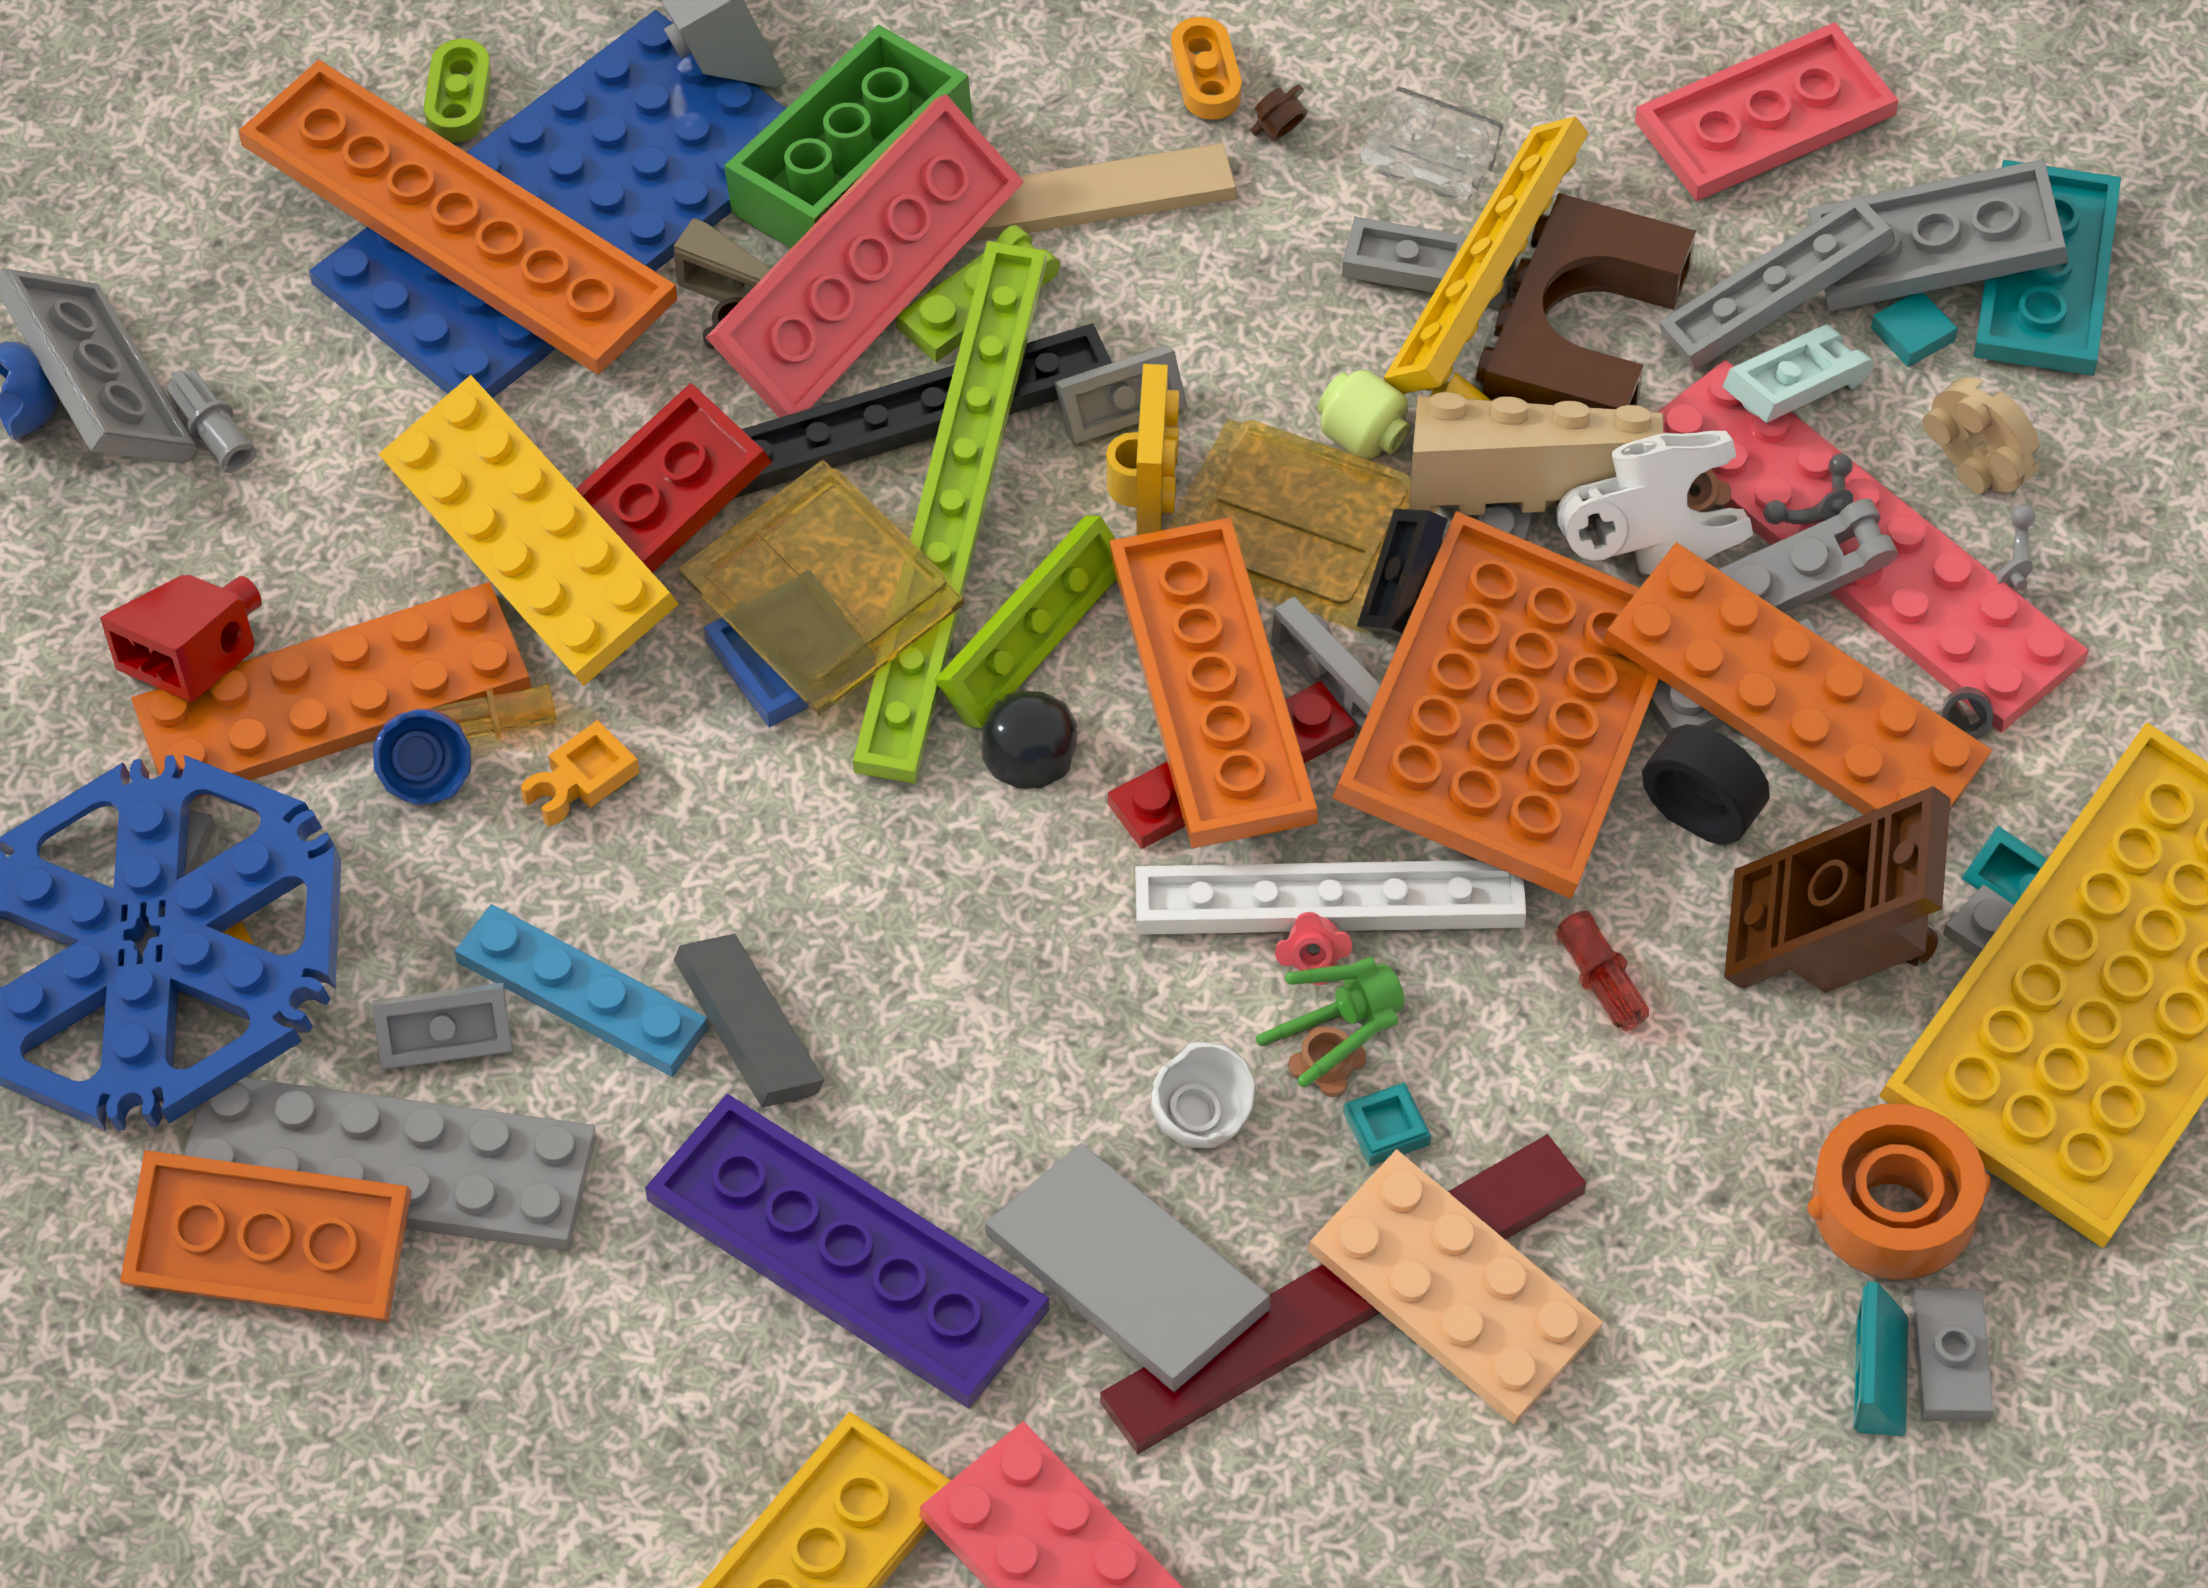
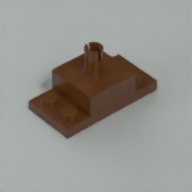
[1724,786,1951,993]

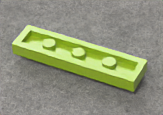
[934,515,1117,728]

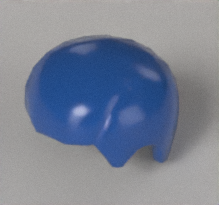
[0,341,59,440]
[373,709,471,805]

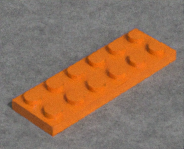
[1109,517,1318,849]
[1603,542,1992,815]
[131,582,531,799]

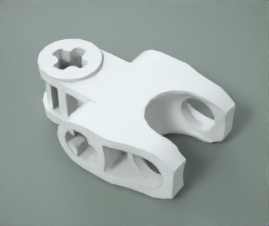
[1556,431,1754,574]

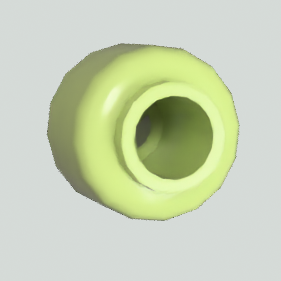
[1317,369,1411,461]

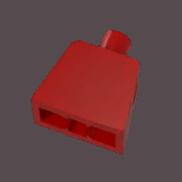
[100,574,262,702]

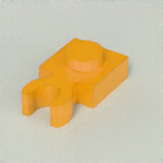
[520,720,640,826]

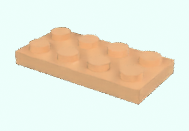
[1307,1149,1603,1425]

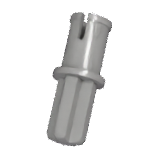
[167,369,256,473]

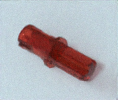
[1555,910,1649,1032]

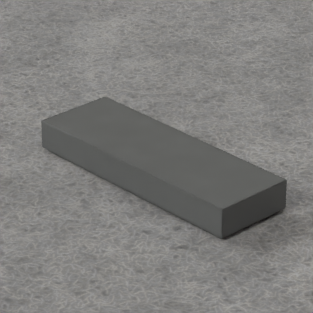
[674,933,824,1108]

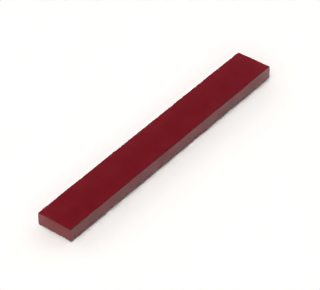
[1100,1134,1586,1455]

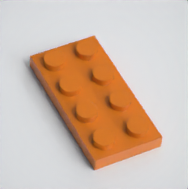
[120,1150,412,1323]

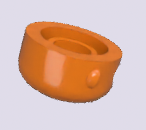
[1807,1103,1991,1280]

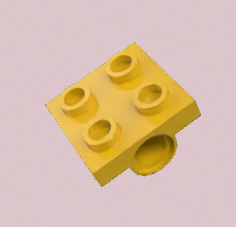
[1106,364,1179,535]

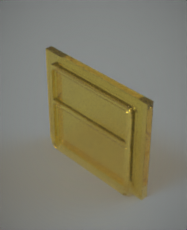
[1168,419,1411,632]
[678,460,965,716]

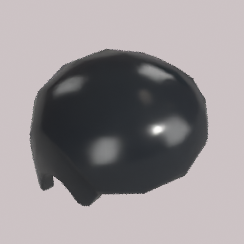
[981,690,1078,788]

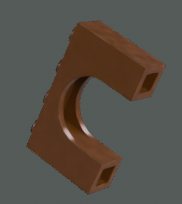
[1476,193,1696,409]

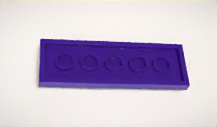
[645,1093,1049,1409]

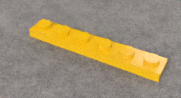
[1383,116,1589,394]

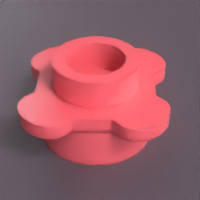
[1275,912,1353,985]

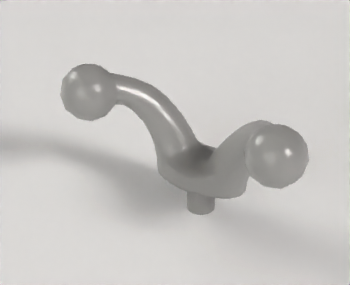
[1989,504,2036,590]

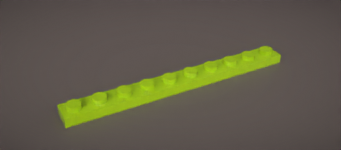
[853,241,1047,784]

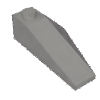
[662,0,787,88]

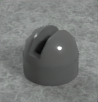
[1942,686,1993,740]

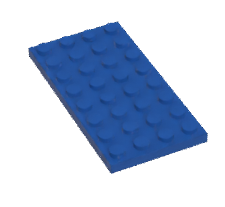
[309,10,786,398]

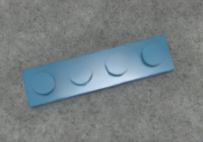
[455,904,709,1077]

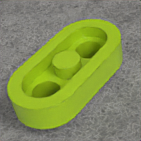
[424,39,492,143]

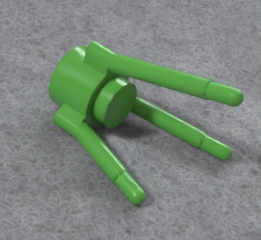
[1256,957,1404,1087]

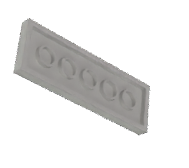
[184,1077,597,1251]

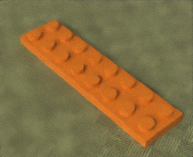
[238,59,677,375]

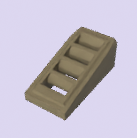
[674,218,771,302]

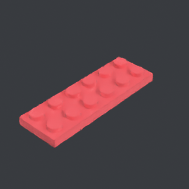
[705,94,1024,418]

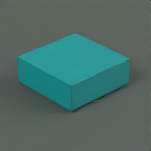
[1871,292,1958,367]
[1343,1082,1431,1167]

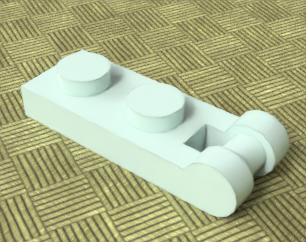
[1722,324,1874,423]

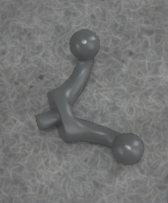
[1763,454,1853,525]

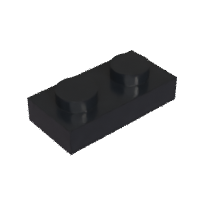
[1357,509,1448,636]

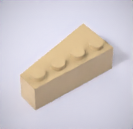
[1409,392,1663,516]

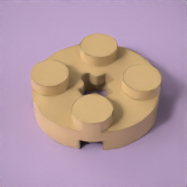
[1922,377,2040,494]

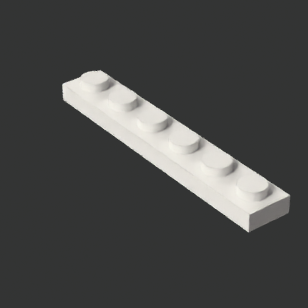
[1135,860,1526,935]

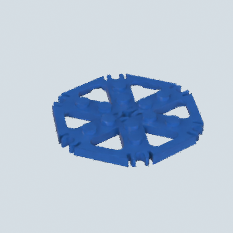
[0,755,341,1131]

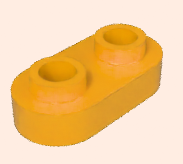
[1171,17,1242,120]

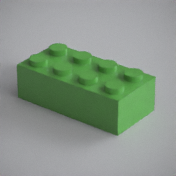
[724,24,973,248]

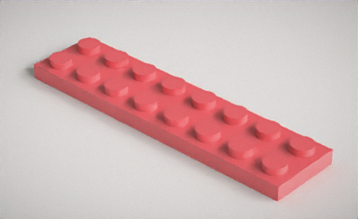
[1658,359,2089,733]

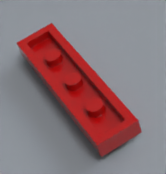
[1108,681,1356,850]

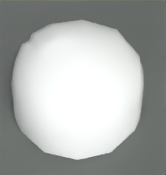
[1151,1042,1256,1148]

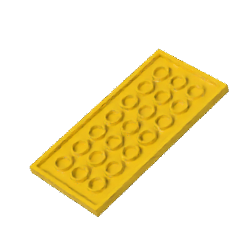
[1879,722,2208,1248]

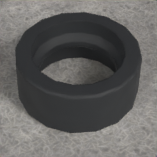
[1642,724,1770,845]

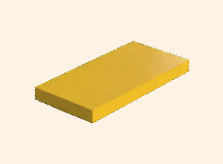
[698,1411,951,1588]

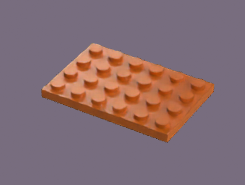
[1332,511,1659,899]

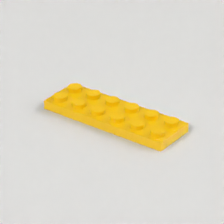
[378,375,679,686]

